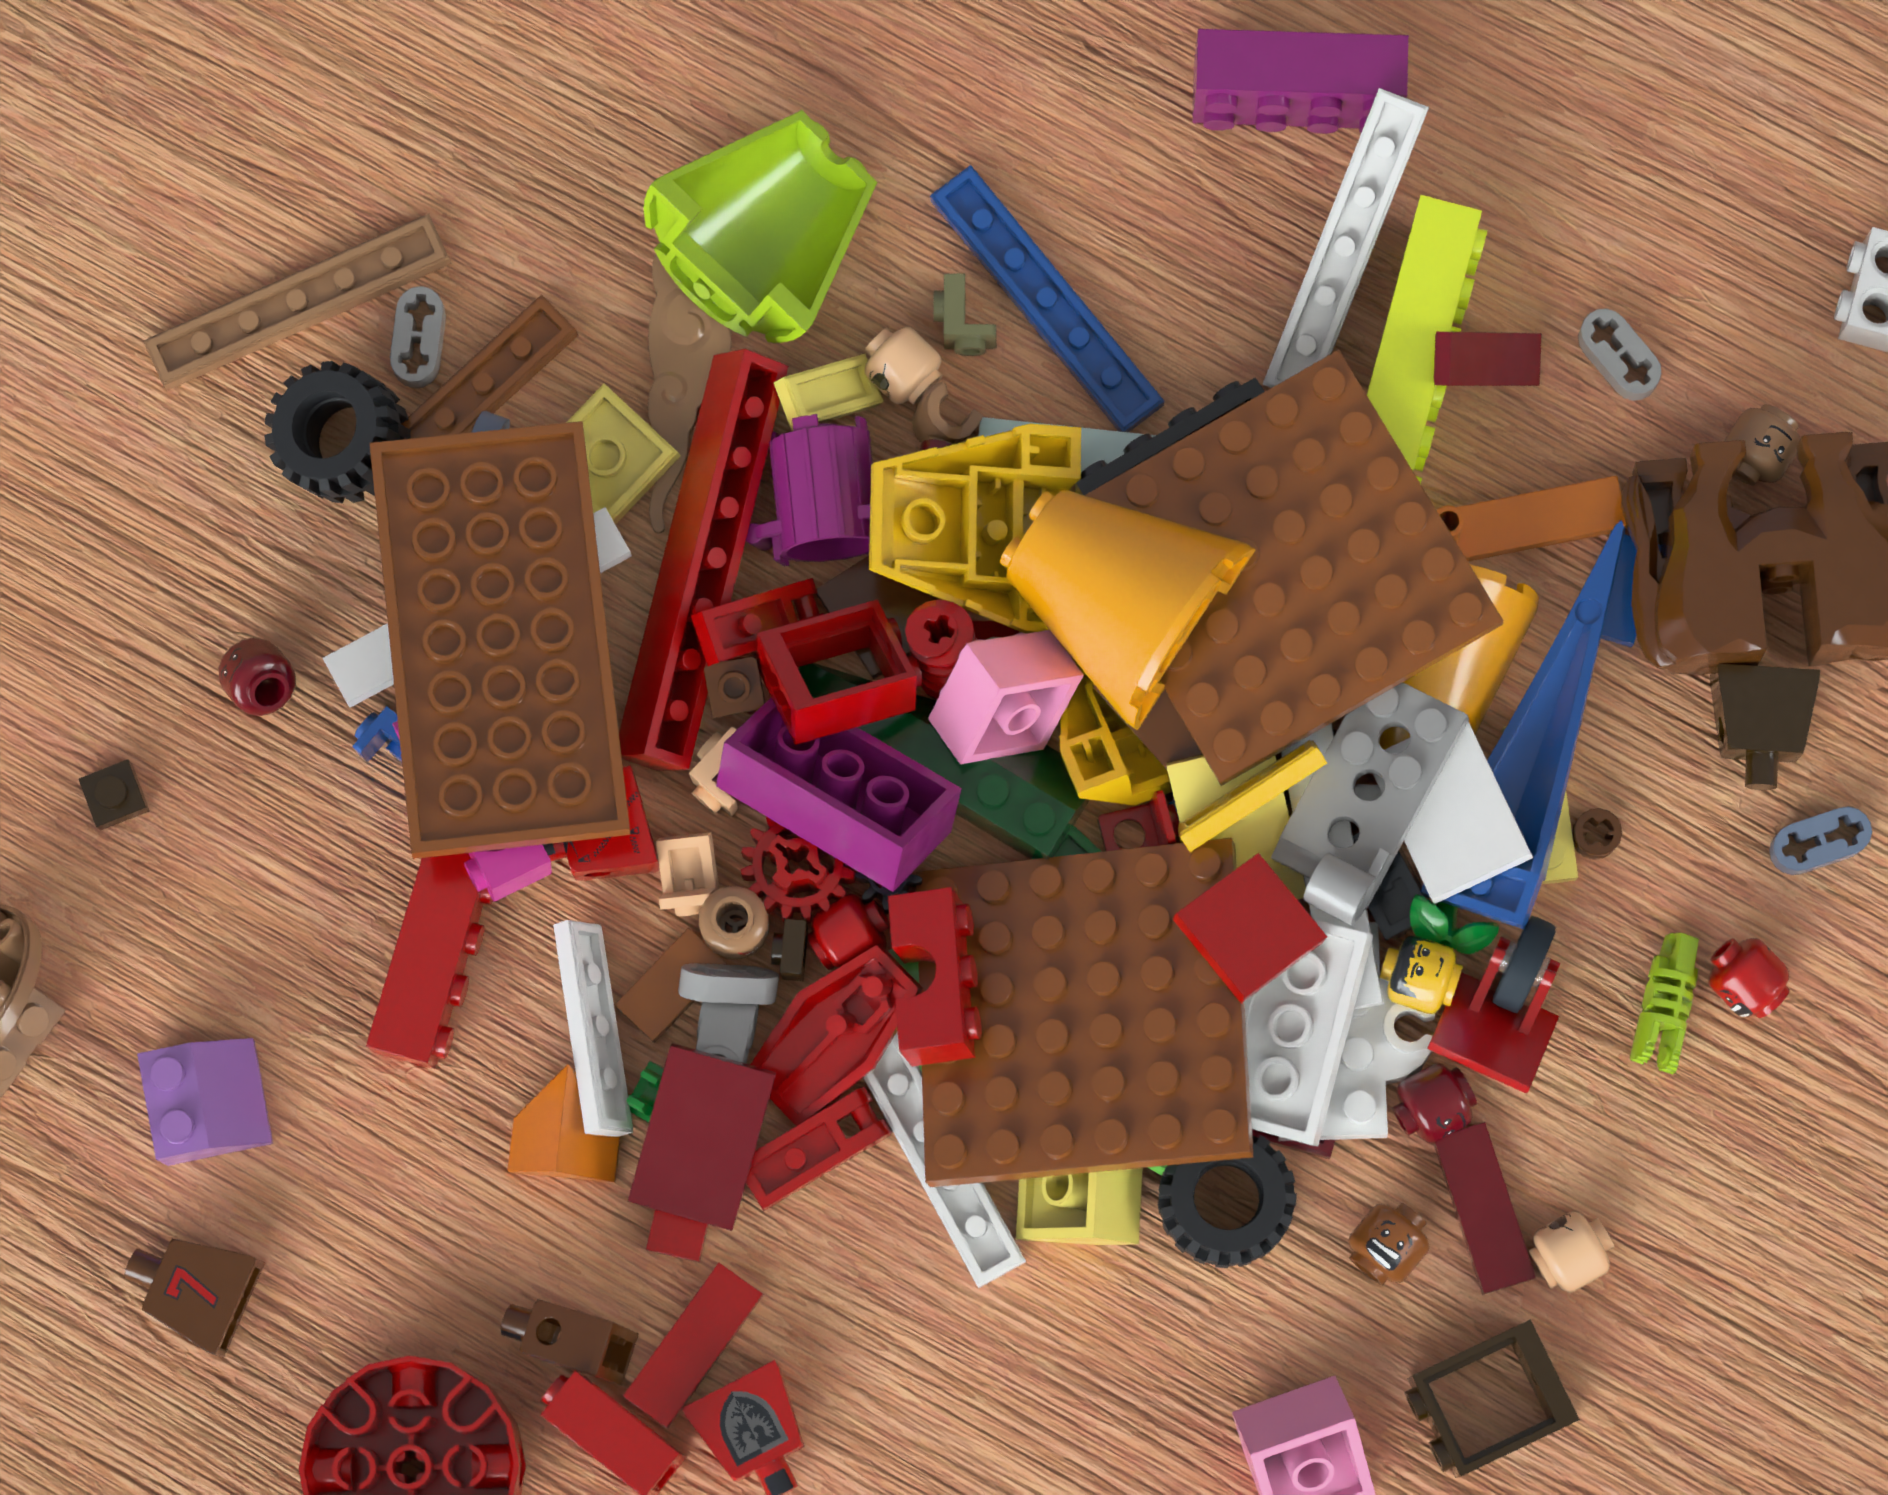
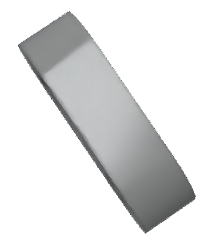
[390,286,446,388]
[1578,309,1661,401]
[678,963,779,1005]

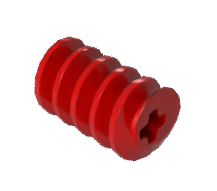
[905,599,977,700]

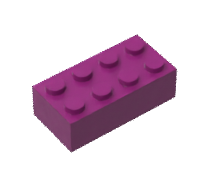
[1192,29,1409,134]
[716,697,962,892]

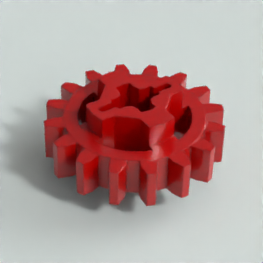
[740,817,856,924]

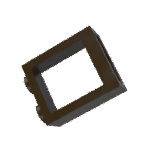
[1404,1319,1580,1478]

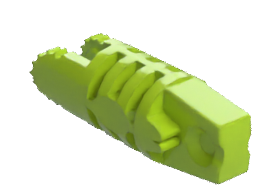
[1630,932,1699,1075]

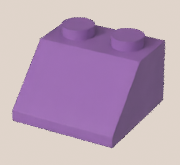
[137,1038,273,1166]

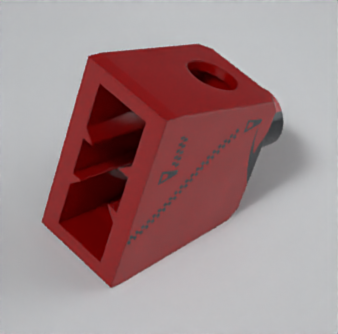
[542,765,660,881]

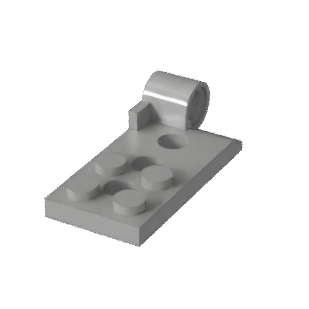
[1271,682,1469,926]

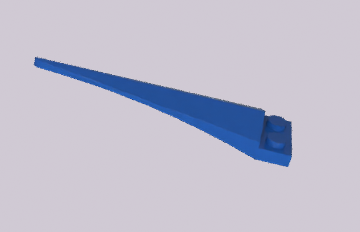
[1420,520,1626,929]

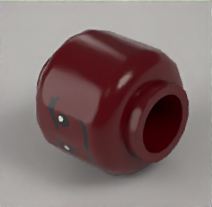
[218,638,296,716]
[1392,1063,1477,1143]

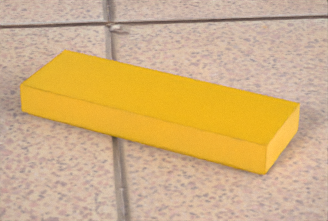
[1177,740,1327,852]

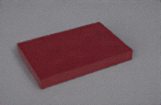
[628,1043,777,1231]

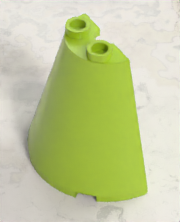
[644,110,877,343]

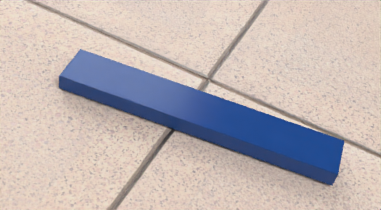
[930,165,1164,432]

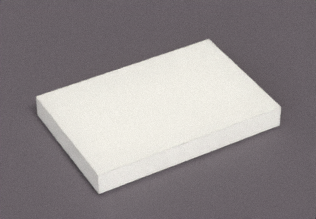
[1373,712,1533,904]

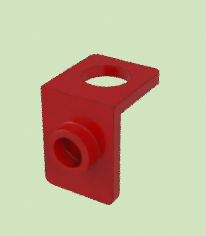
[1098,790,1179,851]

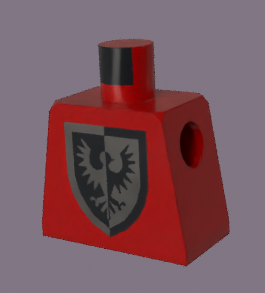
[682,1360,804,1495]

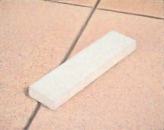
[553,920,633,1137]

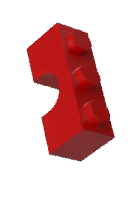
[888,887,982,1066]

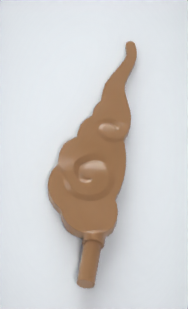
[648,255,733,534]

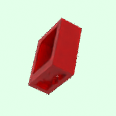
[757,599,922,745]
[540,1371,687,1495]

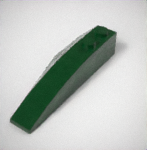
[798,663,1089,860]

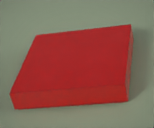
[1173,853,1328,1004]

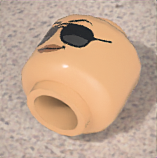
[865,327,943,405]
[1529,1211,1614,1293]

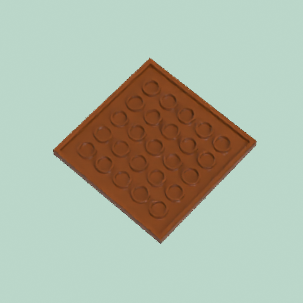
[1085,350,1503,786]
[916,838,1253,1187]

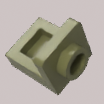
[933,274,996,356]

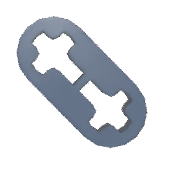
[1769,807,1872,875]

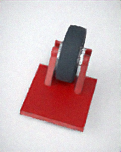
[1427,916,1561,1094]

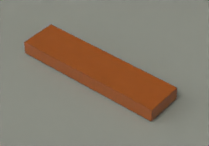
[401,294,578,439]

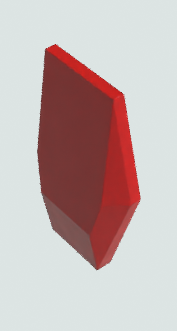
[750,944,923,1126]

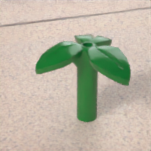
[1410,894,1499,955]

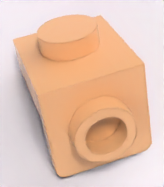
[689,727,739,817]
[656,832,719,916]

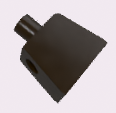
[1710,664,1820,790]

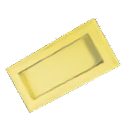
[774,354,883,431]

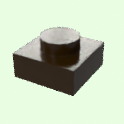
[78,759,150,831]
[771,919,809,981]

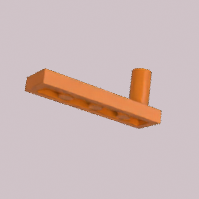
[1437,475,1627,562]

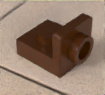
[704,656,766,718]

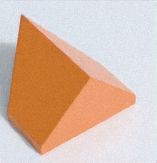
[507,1064,621,1183]

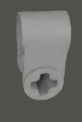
[696,1002,759,1064]

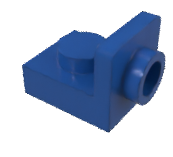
[353,706,402,762]

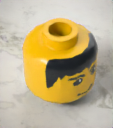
[1379,936,1463,1014]

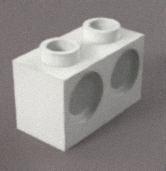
[1834,227,1888,352]

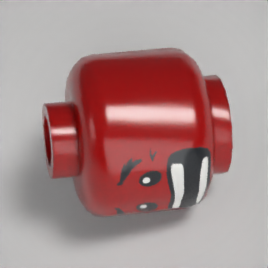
[1709,938,1790,1018]

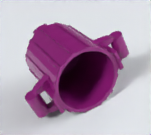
[746,414,873,567]

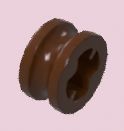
[1572,808,1622,860]

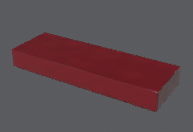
[1434,331,1542,386]
[1433,1122,1536,1295]

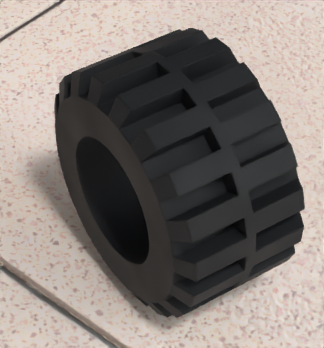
[264,361,411,503]
[1158,1135,1297,1268]

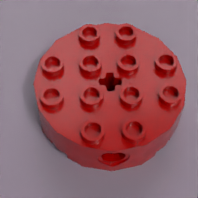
[298,1355,526,1495]

